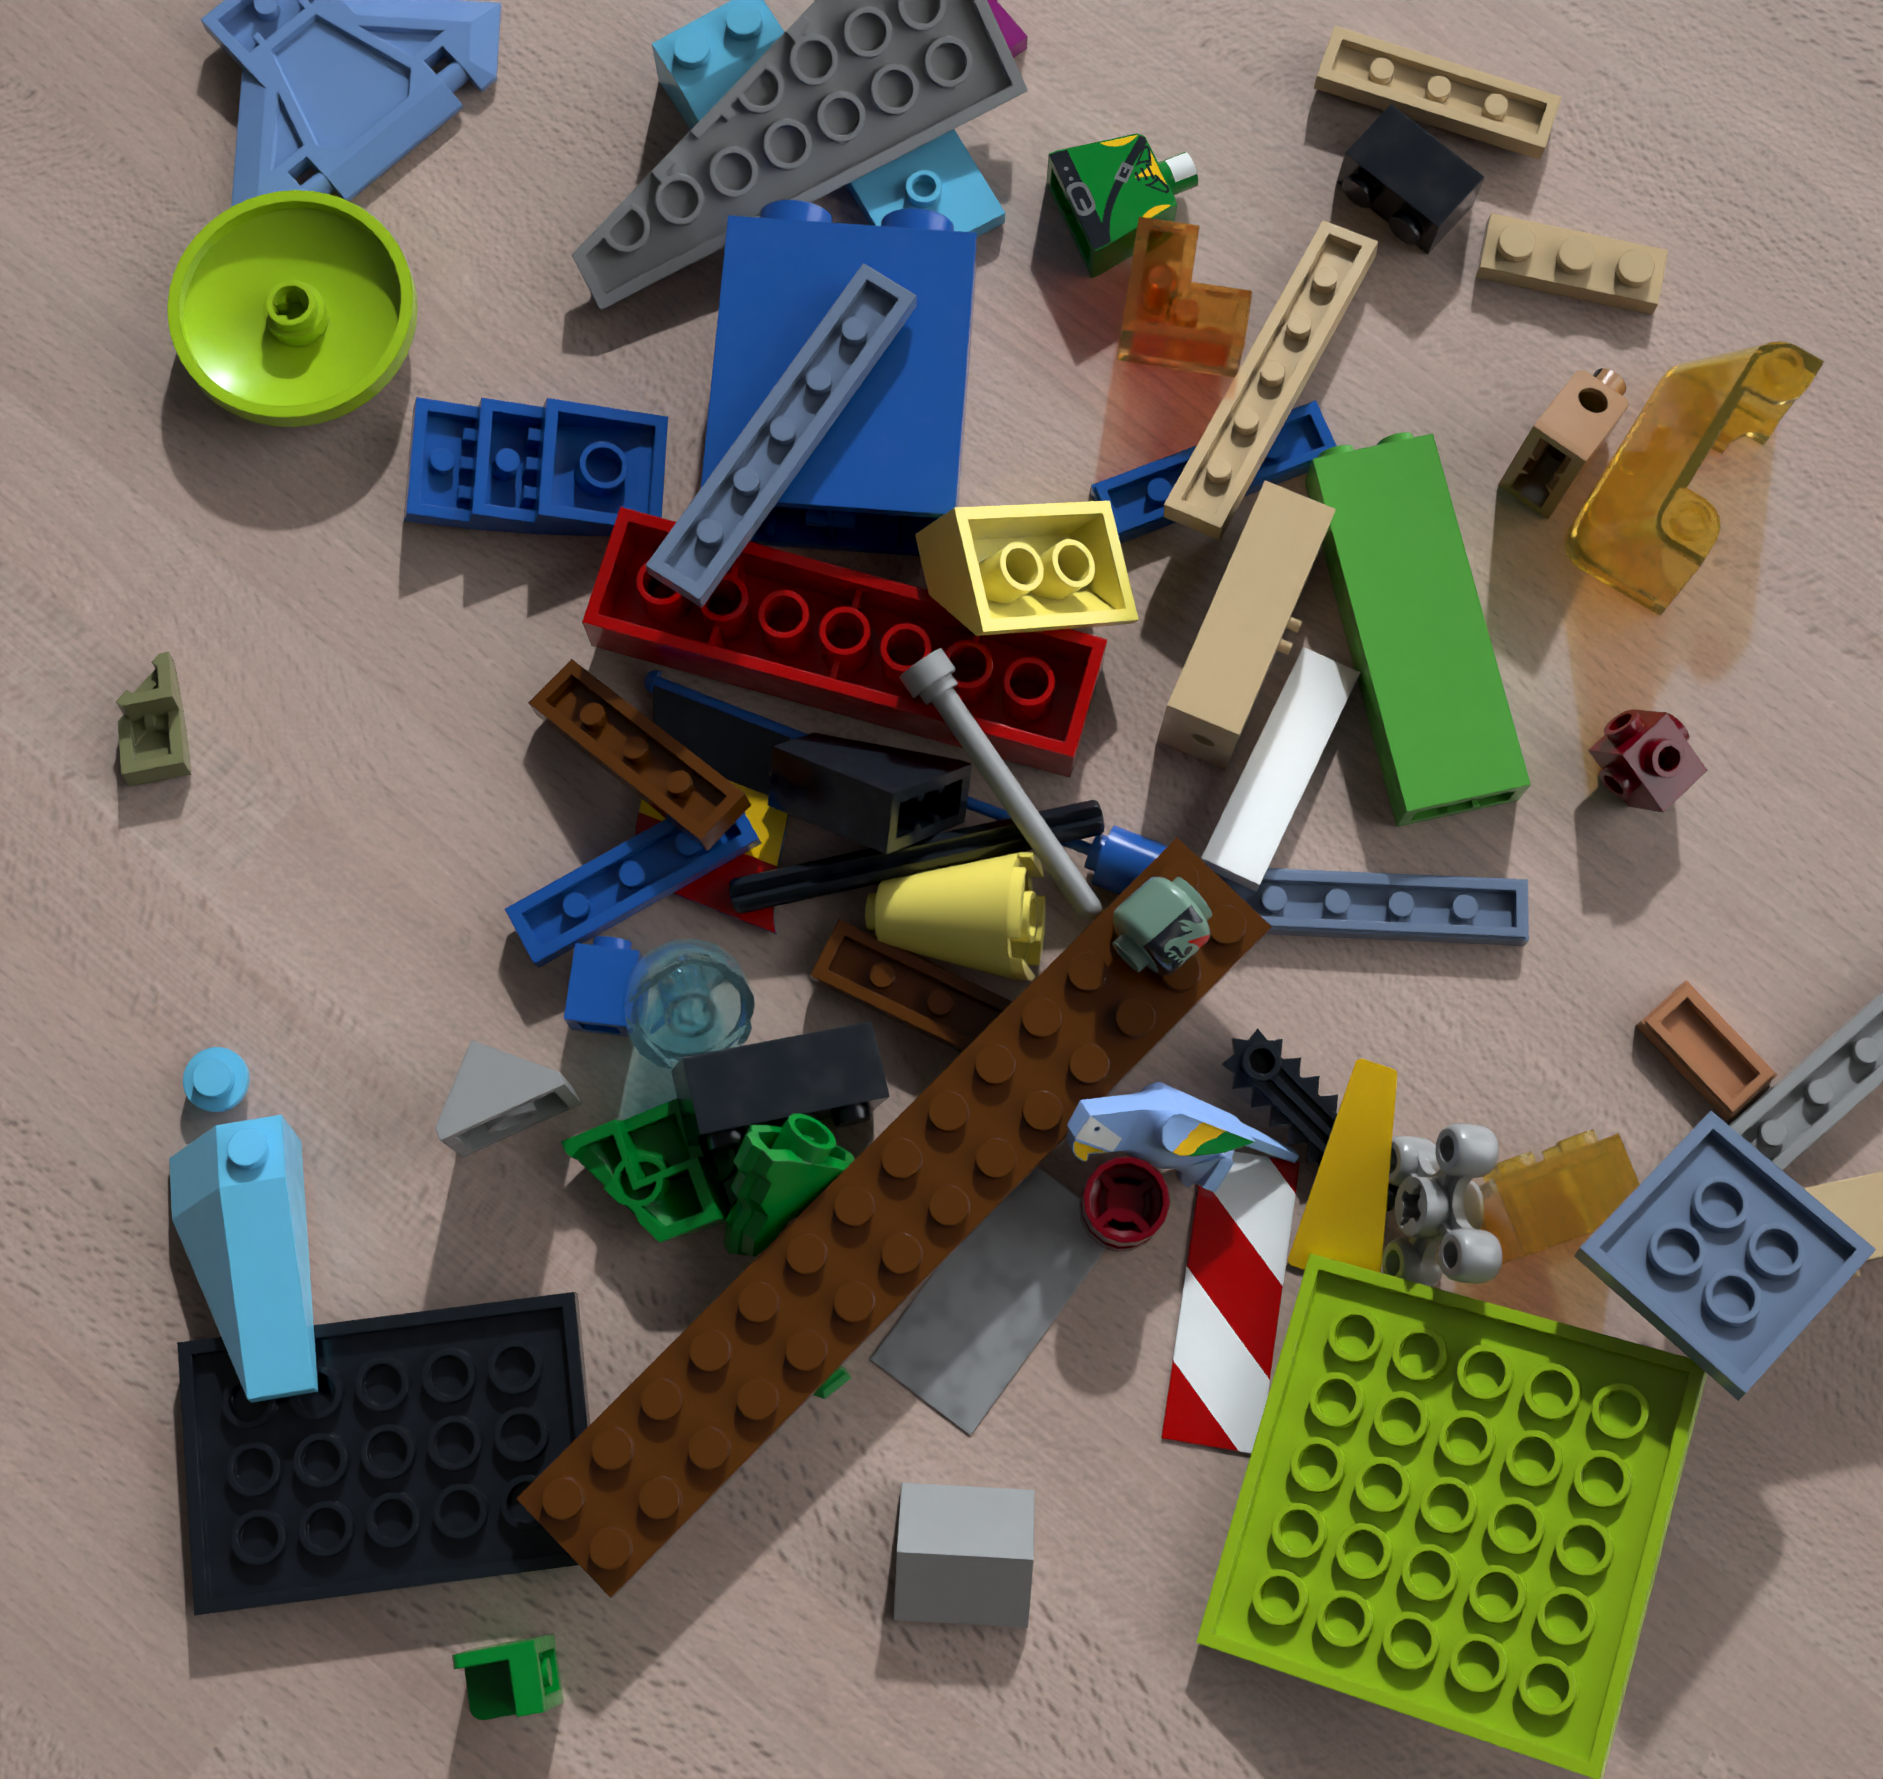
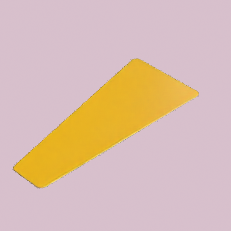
[1288,1058,1398,1273]

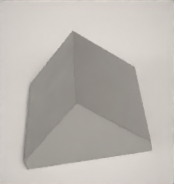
[435,1040,582,1158]
[894,1483,1035,1628]

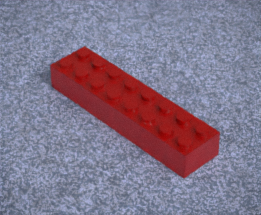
[582,507,1108,778]

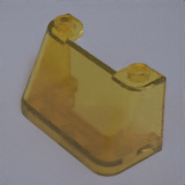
[1564,341,1824,616]

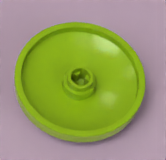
[167,190,418,427]

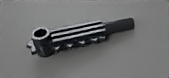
[1222,1028,1399,1212]

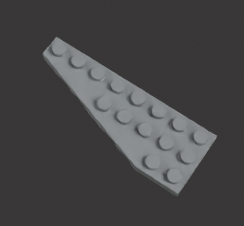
[571,0,1028,310]

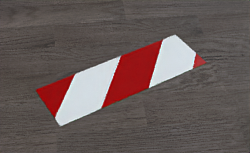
[1161,1151,1300,1453]

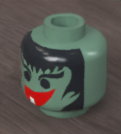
[1112,877,1213,975]

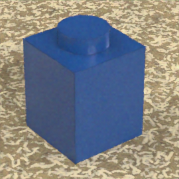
[564,936,646,1038]

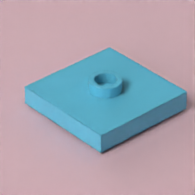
[846,129,1006,237]

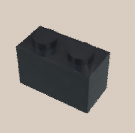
[1336,104,1485,254]

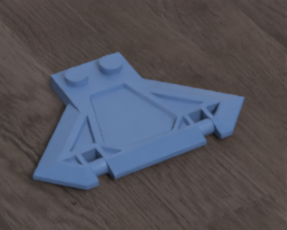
[201,0,501,207]

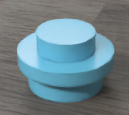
[183,1047,250,1112]

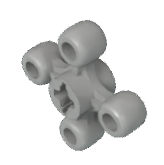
[1382,1123,1503,1287]

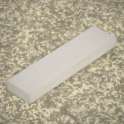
[1201,647,1360,892]

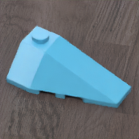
[169,1115,318,1403]

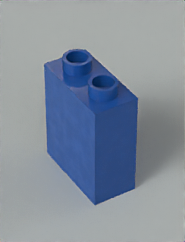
[701,200,977,556]

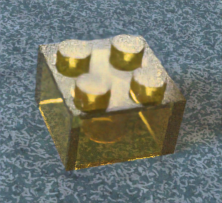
[1479,1129,1640,1265]

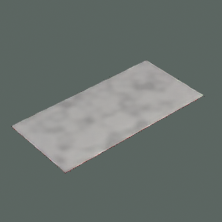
[870,1167,1106,1435]

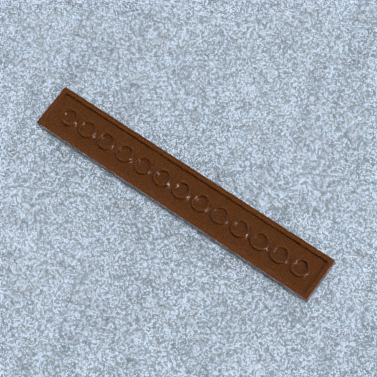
[516,837,1272,1598]

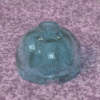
[623,938,755,1069]

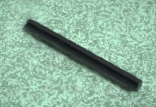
[729,800,1105,914]

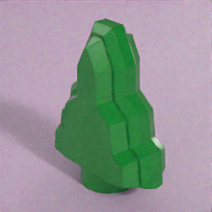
[724,1113,855,1257]

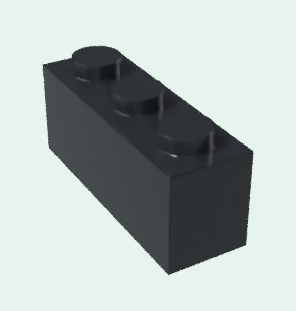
[671,1021,890,1153]

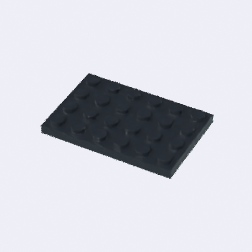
[177,1292,590,1616]

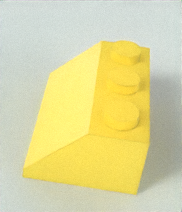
[915,501,1139,636]

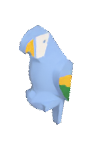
[1067,1082,1299,1192]

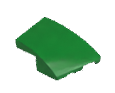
[561,1098,740,1243]

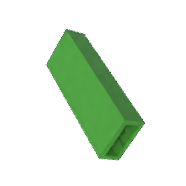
[1305,432,1531,827]

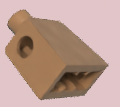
[1498,368,1629,519]

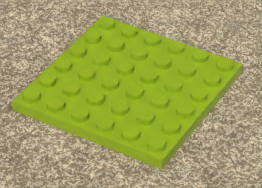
[1196,1253,1707,1779]

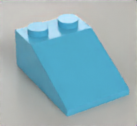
[652,0,785,130]

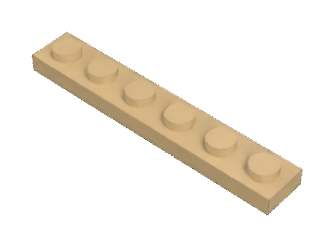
[1164,220,1378,540]

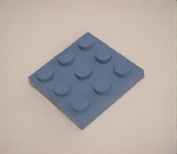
[1574,1111,1876,1401]

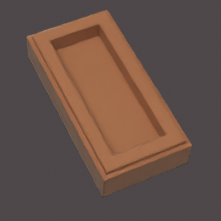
[1635,980,1777,1121]

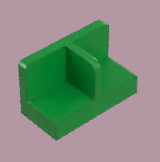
[452,1633,564,1720]

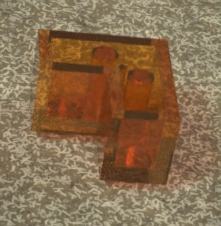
[1117,217,1253,378]

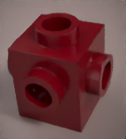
[1588,709,1708,813]

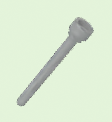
[899,648,1102,921]

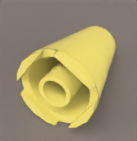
[865,852,1046,981]

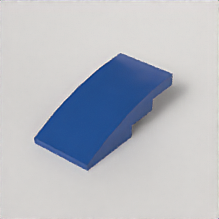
[403,397,668,536]

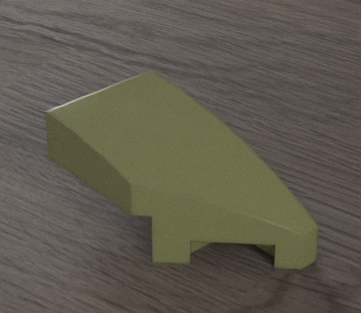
[116,652,192,787]

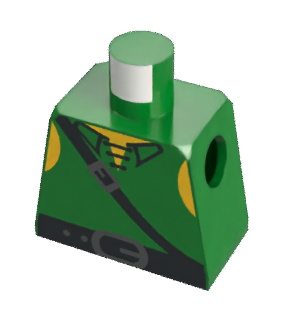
[1046,133,1198,278]

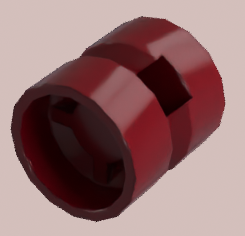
[1079,1157,1170,1252]

